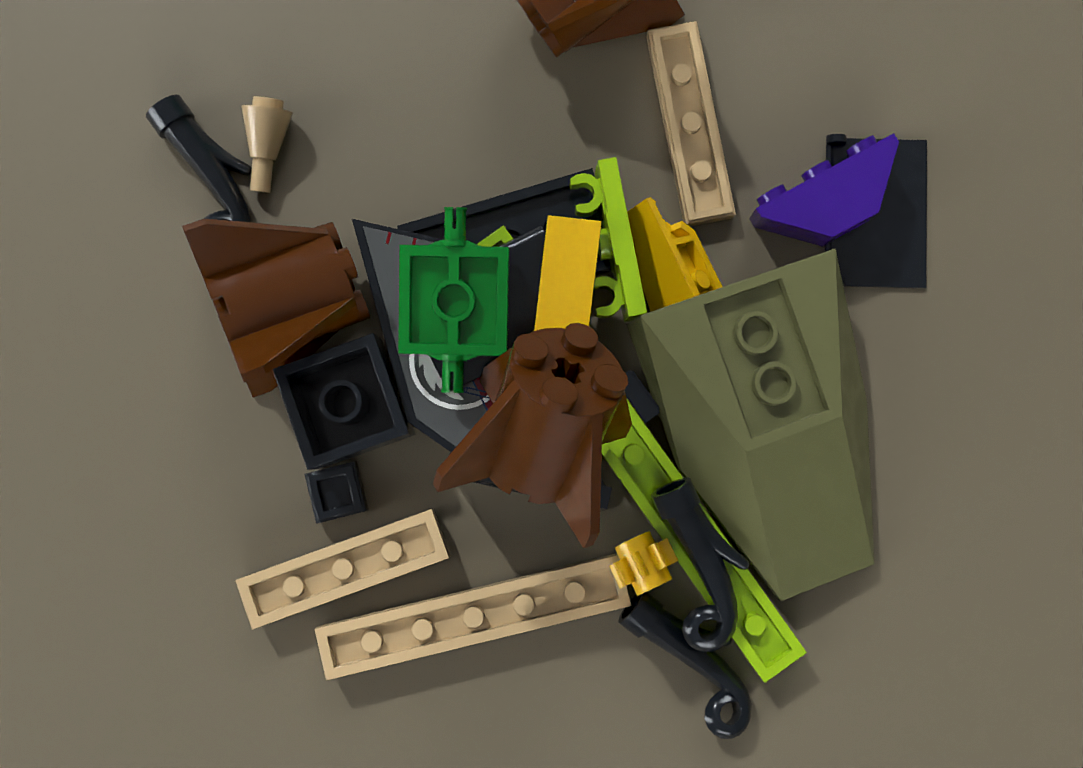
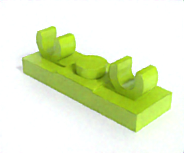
[569,157,647,322]

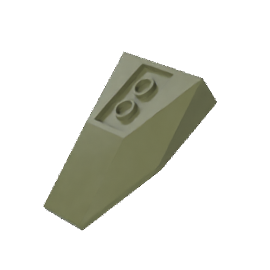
[626,249,874,601]

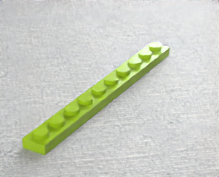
[477,225,807,683]

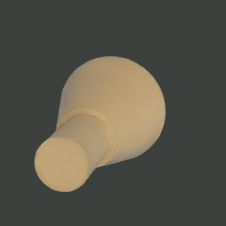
[242,96,293,193]

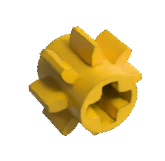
[609,531,679,596]

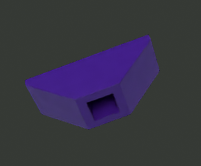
[749,133,899,247]

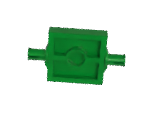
[398,207,510,393]

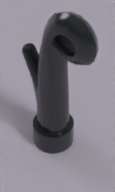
[146,94,252,223]
[651,478,749,652]
[618,592,752,739]

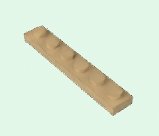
[315,553,631,680]

